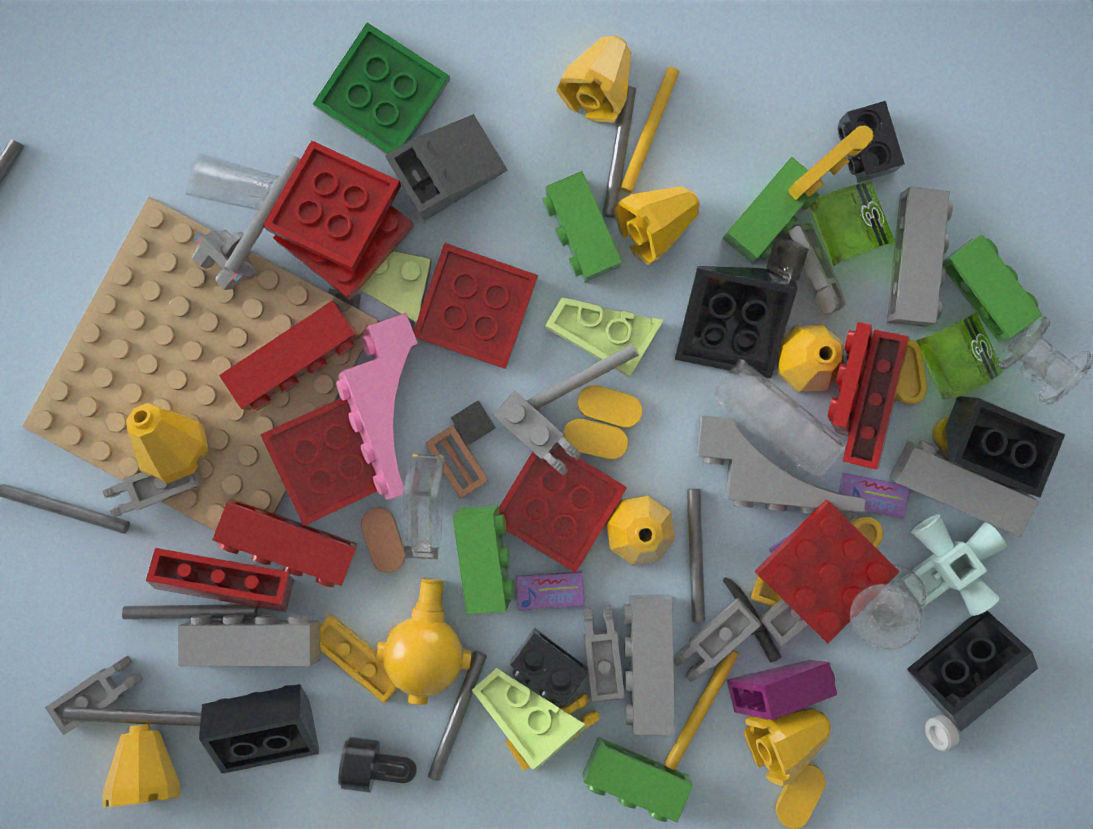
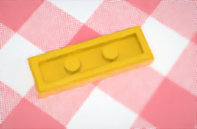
[320,614,397,704]

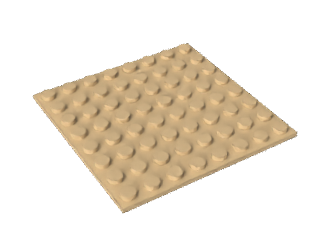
[22,197,379,531]

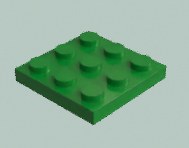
[313,22,450,154]

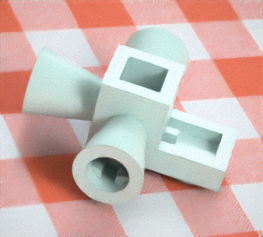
[900,514,1008,616]

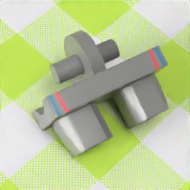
[192,230,258,290]

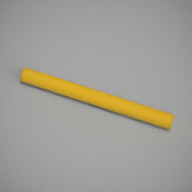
[620,67,680,193]
[664,650,739,770]

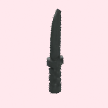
[723,578,782,663]

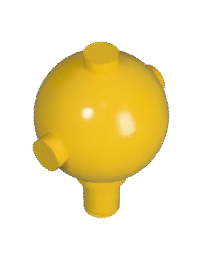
[375,578,471,705]

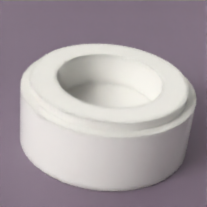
[925,715,959,751]

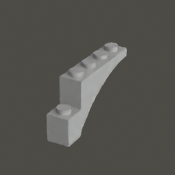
[696,416,866,517]

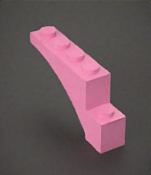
[336,313,418,500]

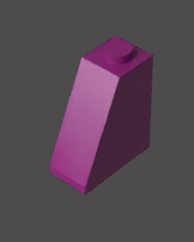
[727,660,837,720]

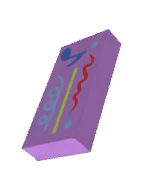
[839,473,910,519]
[516,571,585,610]

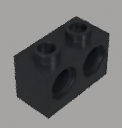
[838,101,905,183]
[510,628,588,706]

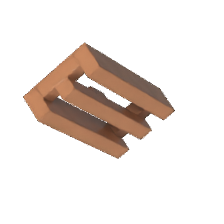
[425,425,489,499]

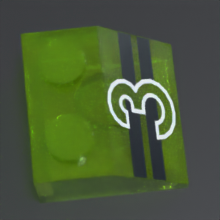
[810,181,895,266]
[915,312,1004,399]

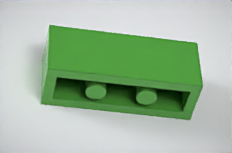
[722,156,819,263]
[542,171,622,283]
[942,234,1043,341]
[453,505,515,615]
[583,737,693,822]

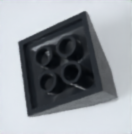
[675,266,798,379]

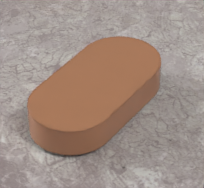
[361,507,406,573]

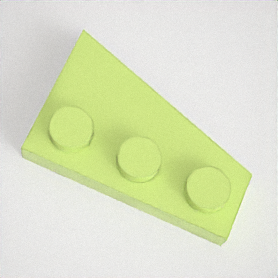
[360,251,432,323]
[545,297,663,377]
[472,668,587,771]

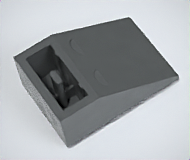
[385,114,508,221]

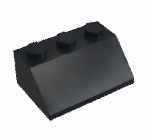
[945,396,1065,498]
[907,611,1038,732]
[199,684,319,774]

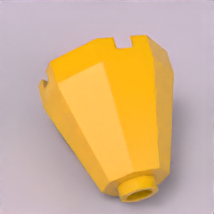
[556,36,632,123]
[614,186,700,265]
[777,324,845,392]
[126,403,209,484]
[605,495,675,566]
[744,707,831,786]
[103,724,180,807]

